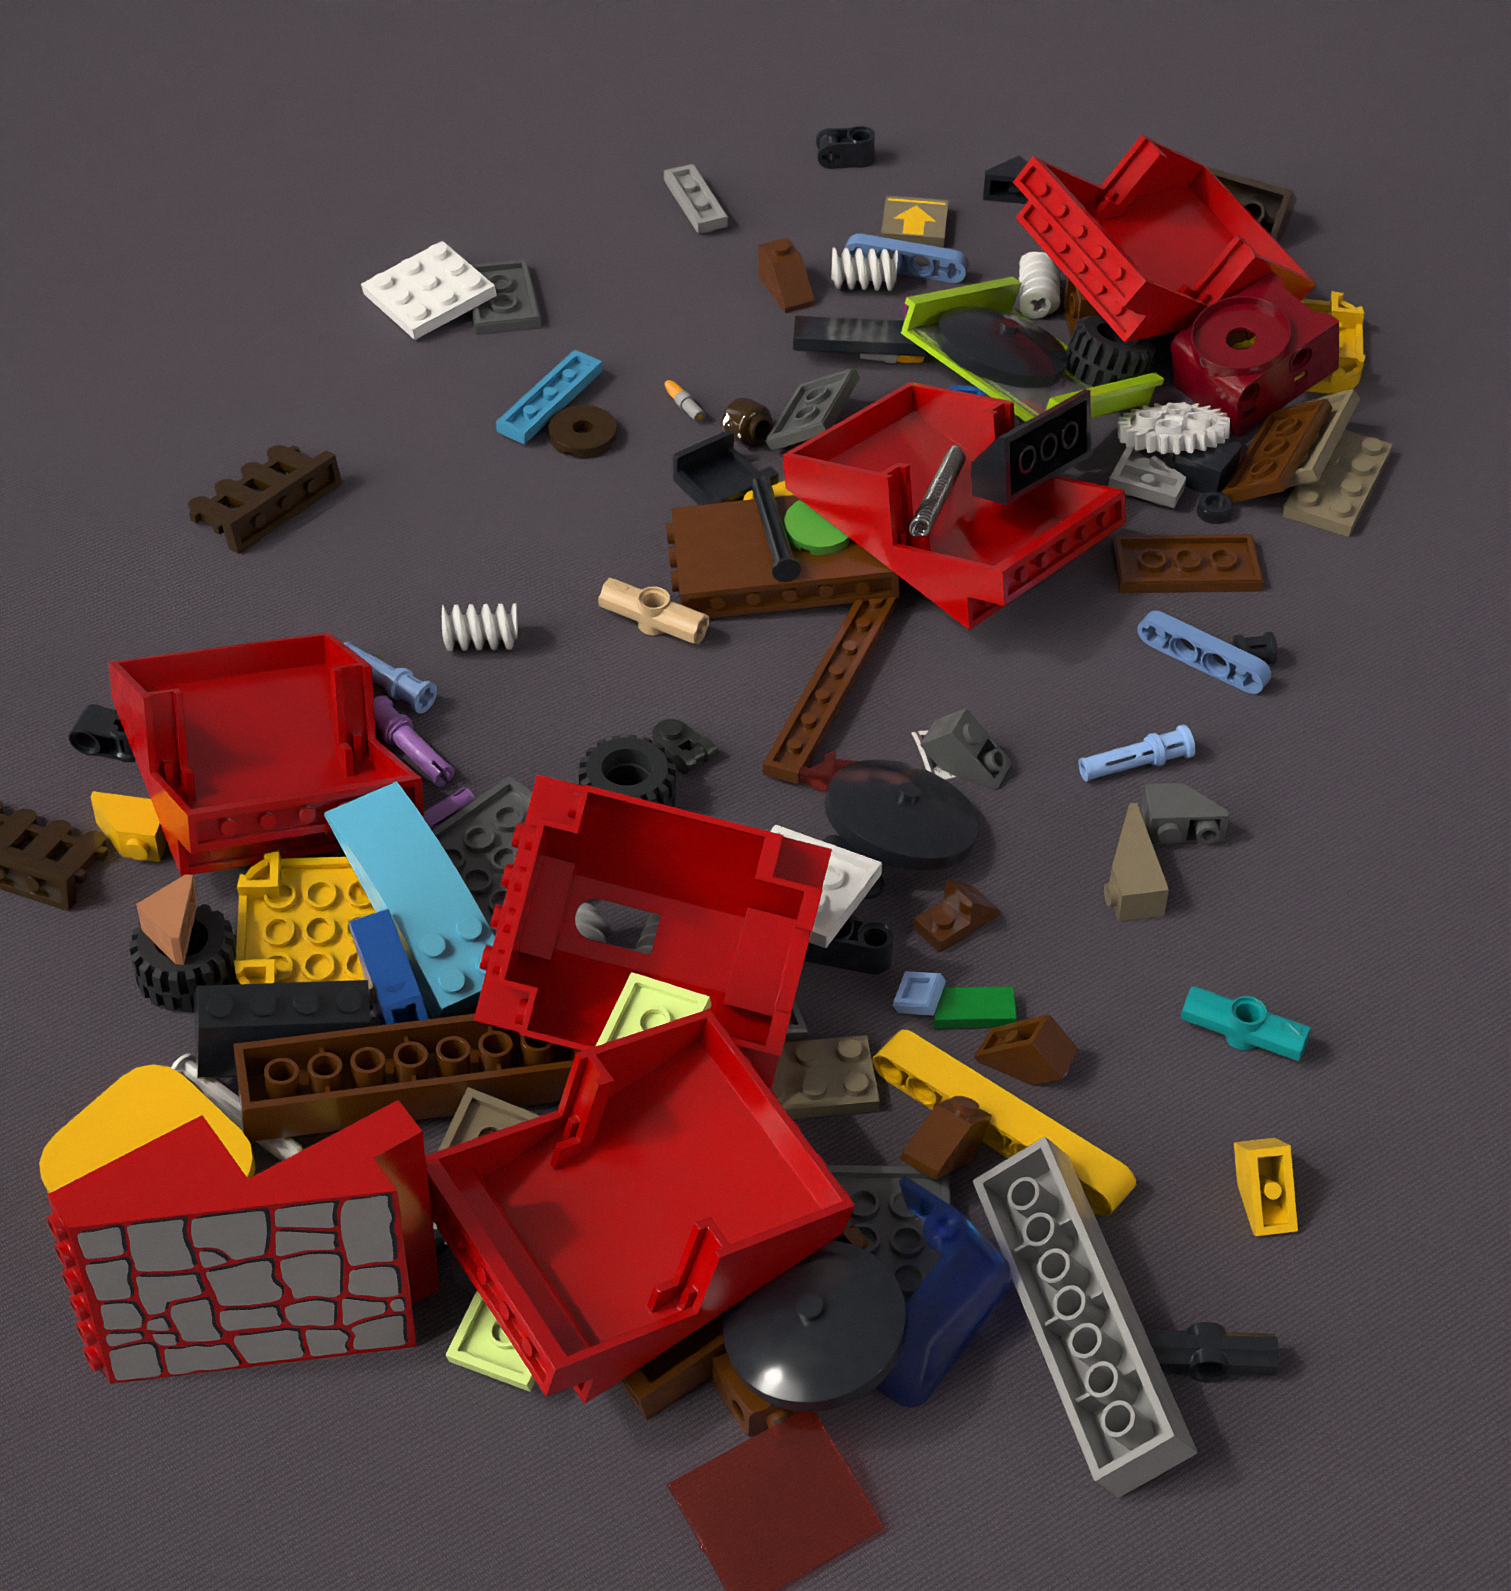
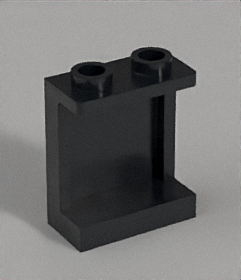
[673,430,779,505]

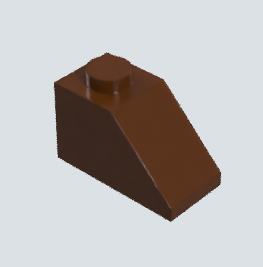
[758,237,815,313]
[974,1014,1079,1085]
[900,1096,992,1179]

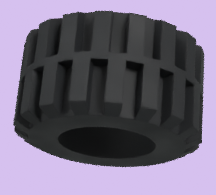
[1066,316,1156,387]
[578,735,676,807]
[129,904,237,1012]

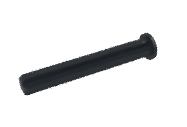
[751,475,801,582]

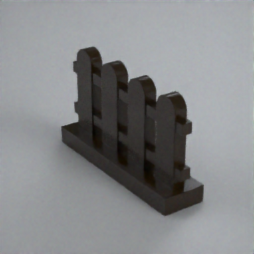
[188,445,342,553]
[0,800,108,911]

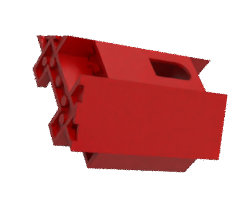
[473,774,832,1089]

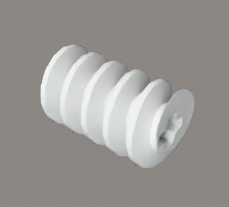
[831,247,898,291]
[1019,252,1060,319]
[442,603,518,651]

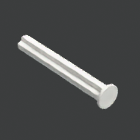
[171,1053,304,1161]

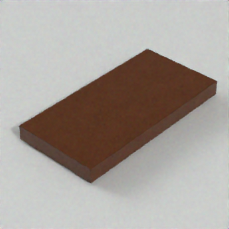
[1222,399,1332,503]
[1111,534,1264,593]

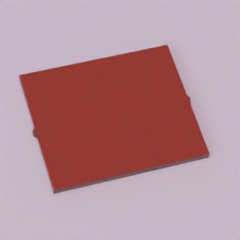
[667,1411,884,1591]

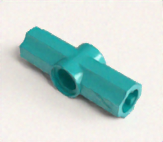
[1180,986,1311,1061]

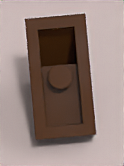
[913,879,1000,953]

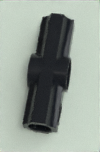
[1145,1322,1279,1383]

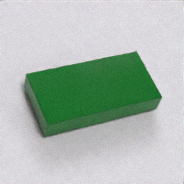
[932,986,1017,1029]

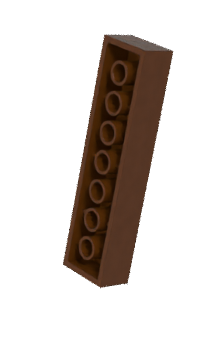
[234,1014,581,1142]

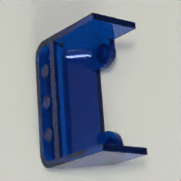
[875,1175,1012,1407]

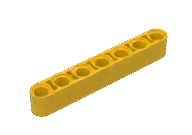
[872,1029,1136,1217]

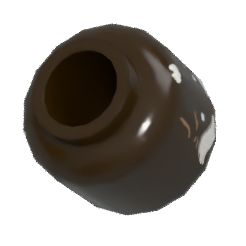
[722,397,773,447]

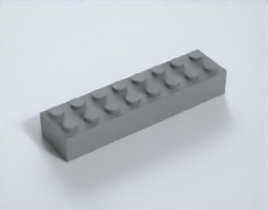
[973,1137,1198,1498]

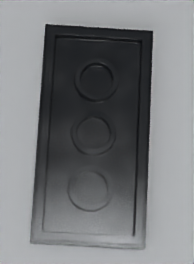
[793,316,927,356]

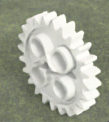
[1117,402,1230,454]

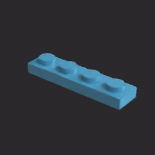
[496,349,602,445]

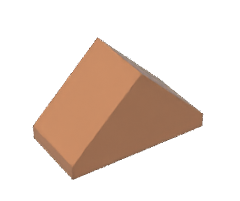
[136,874,198,965]

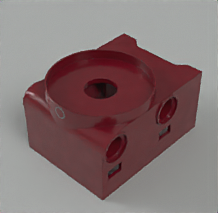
[1170,271,1339,438]

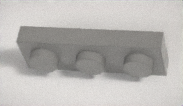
[664,164,728,234]

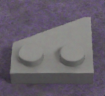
[1108,446,1186,508]

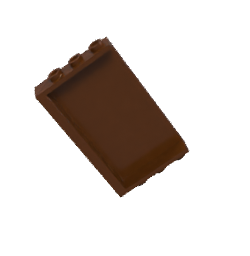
[666,495,899,618]

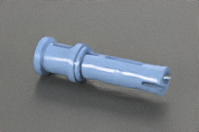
[344,642,437,713]
[1078,724,1195,782]

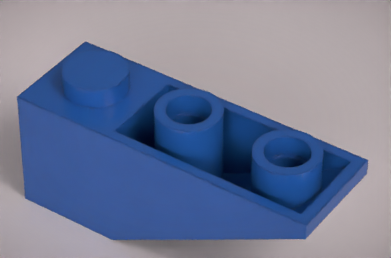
[348,909,428,1026]

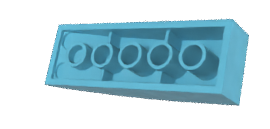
[324,782,495,1019]

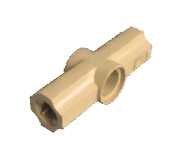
[598,577,709,645]

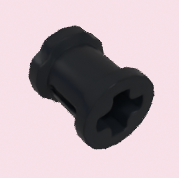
[1232,632,1278,664]

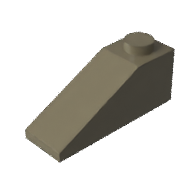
[1104,803,1169,922]

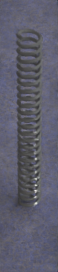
[909,445,966,537]

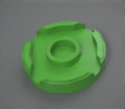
[784,500,851,555]

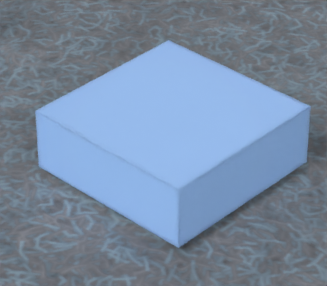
[892,971,946,1016]

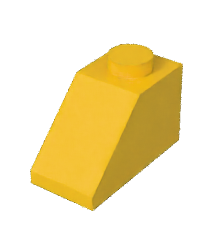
[91,791,168,862]
[1234,1137,1298,1236]

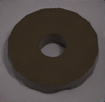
[548,405,617,458]

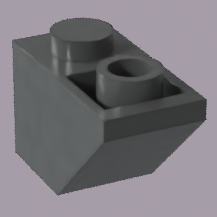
[920,708,1012,789]
[1141,783,1229,845]

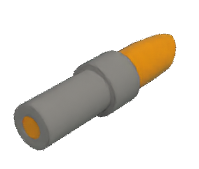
[860,354,924,364]
[664,380,706,423]

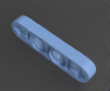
[845,234,969,283]
[1137,611,1271,694]

